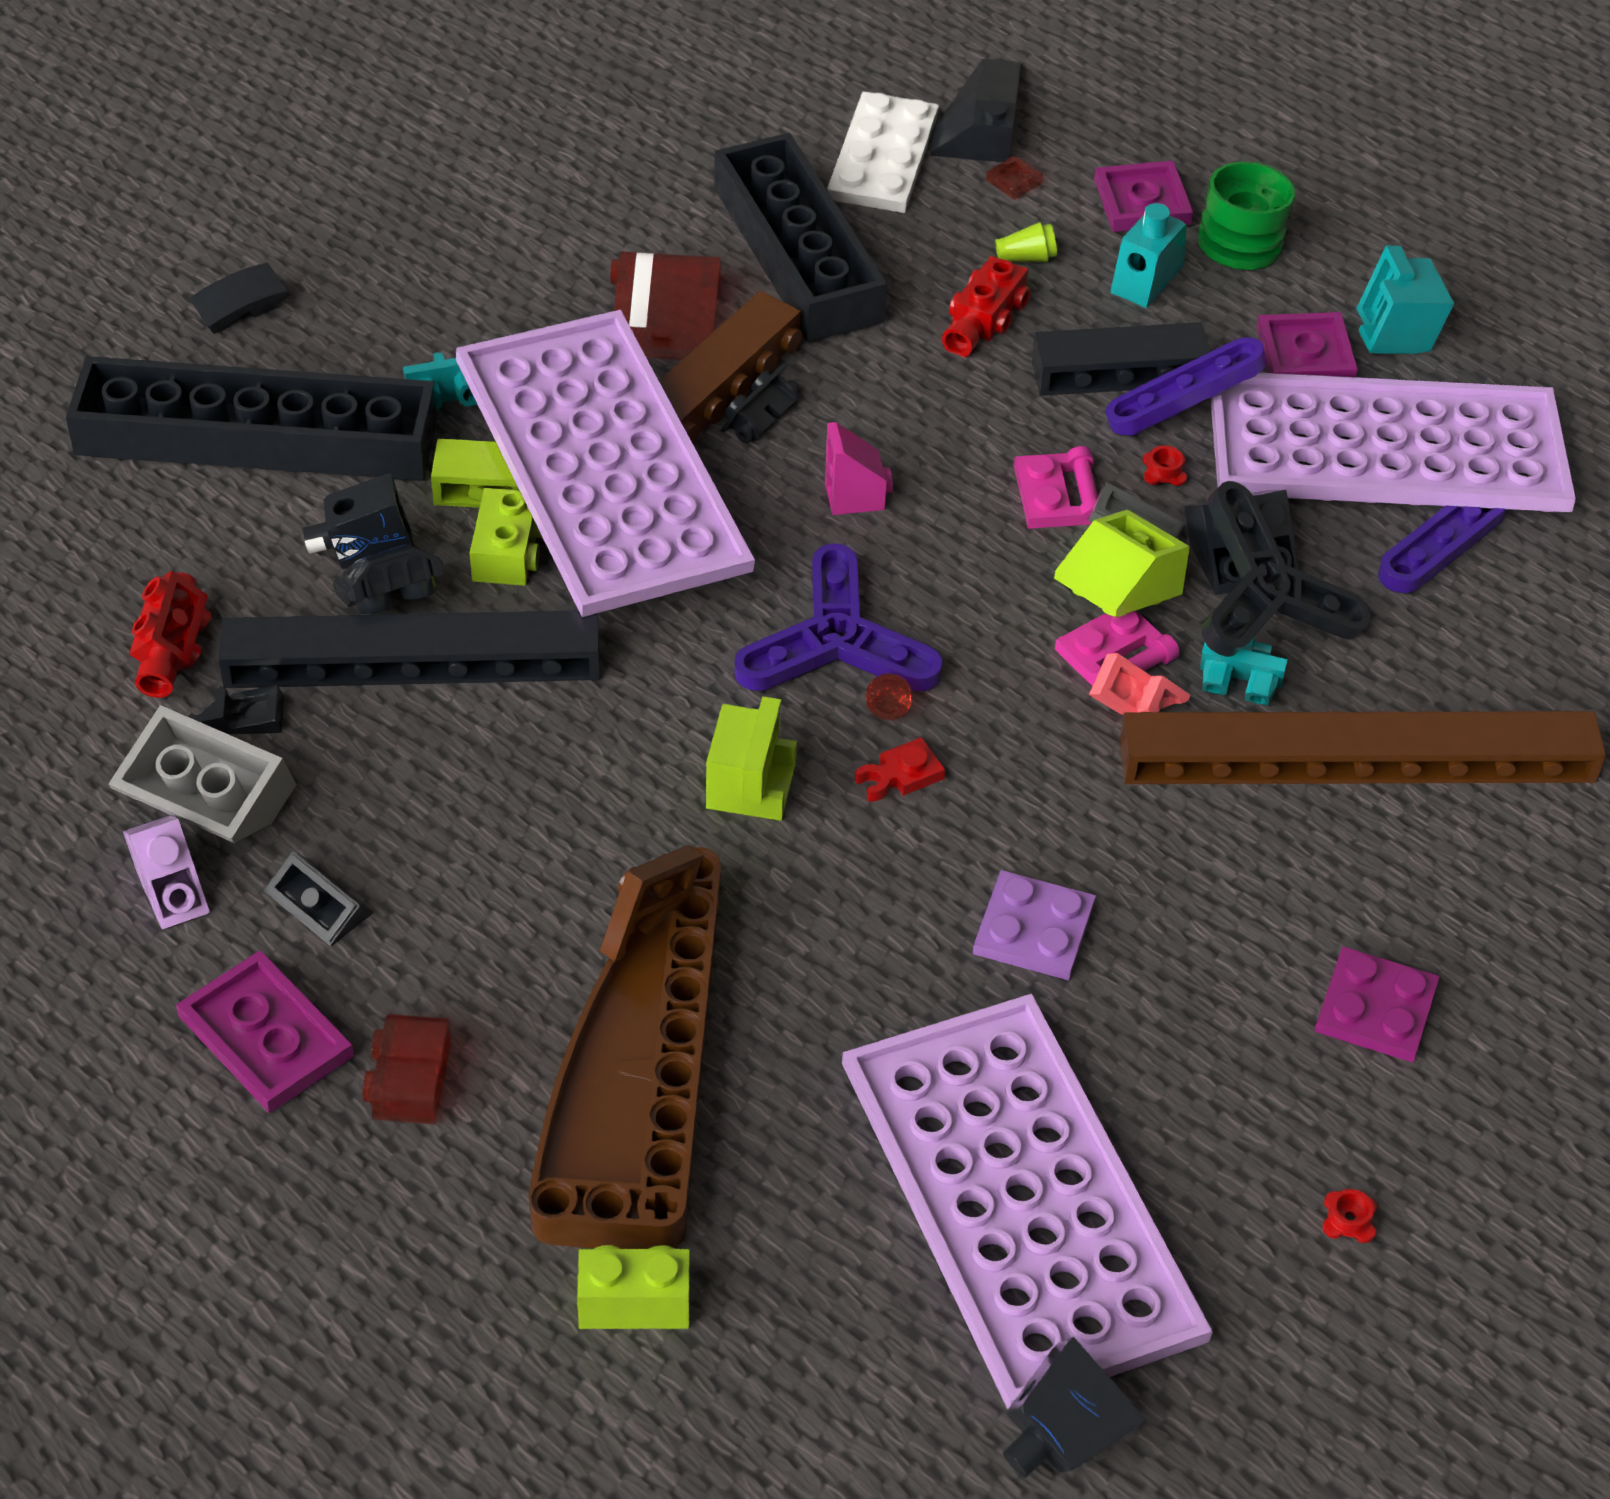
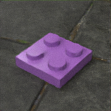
[973,870,1096,980]

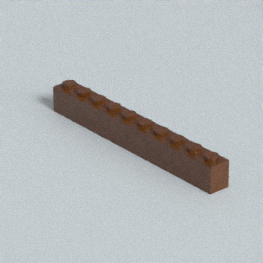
[1120,710,1606,784]

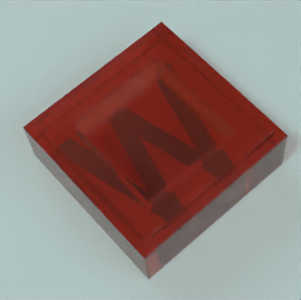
[986,155,1043,200]

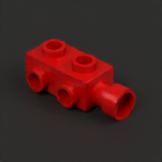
[942,256,1031,357]
[129,570,211,698]

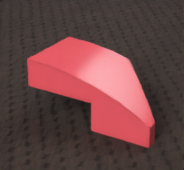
[1089,653,1190,715]

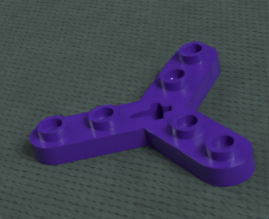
[734,543,942,691]

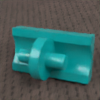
[403,352,478,412]
[1200,635,1288,706]

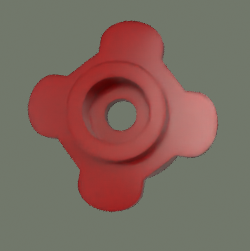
[1143,445,1187,486]
[1322,1189,1377,1243]

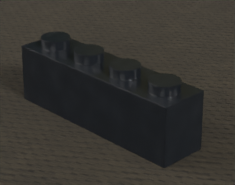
[1032,322,1211,396]

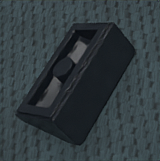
[263,851,374,946]

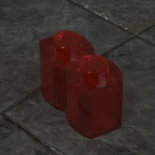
[363,1013,452,1124]

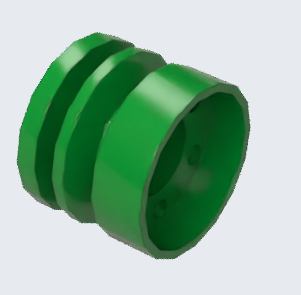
[1197,161,1296,270]

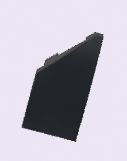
[188,685,284,734]

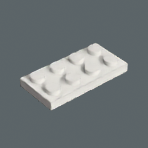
[827,91,939,213]

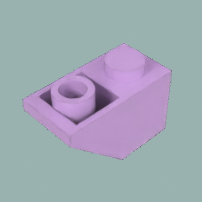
[123,815,210,929]

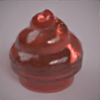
[865,673,912,720]

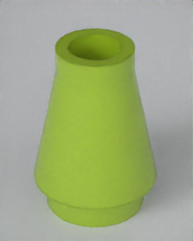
[995,222,1057,262]

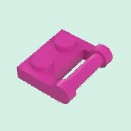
[1014,446,1098,529]
[1055,610,1179,686]

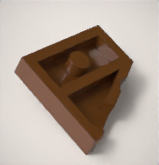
[600,845,704,962]

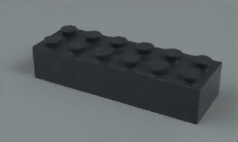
[714,132,887,342]

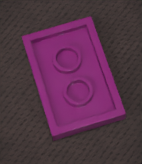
[176,950,354,1114]

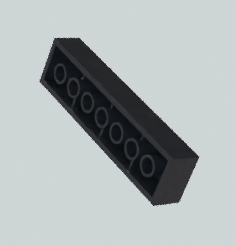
[66,356,437,481]

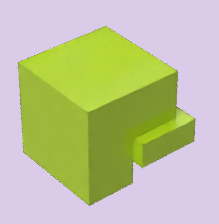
[706,696,797,821]

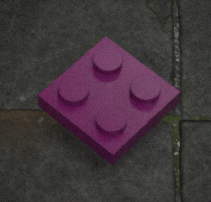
[1094,160,1193,232]
[1256,312,1358,378]
[1314,946,1440,1063]

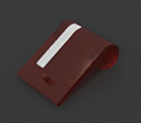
[610,251,721,360]

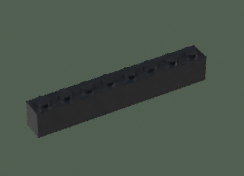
[219,610,599,688]

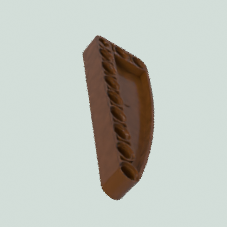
[529,847,721,1249]

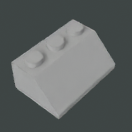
[109,705,296,843]

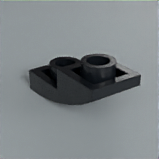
[189,262,290,334]

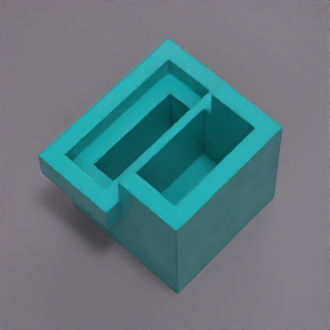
[1356,245,1454,354]

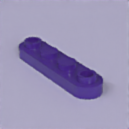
[1106,337,1267,436]
[1378,505,1506,593]

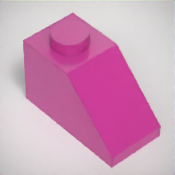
[825,422,893,515]

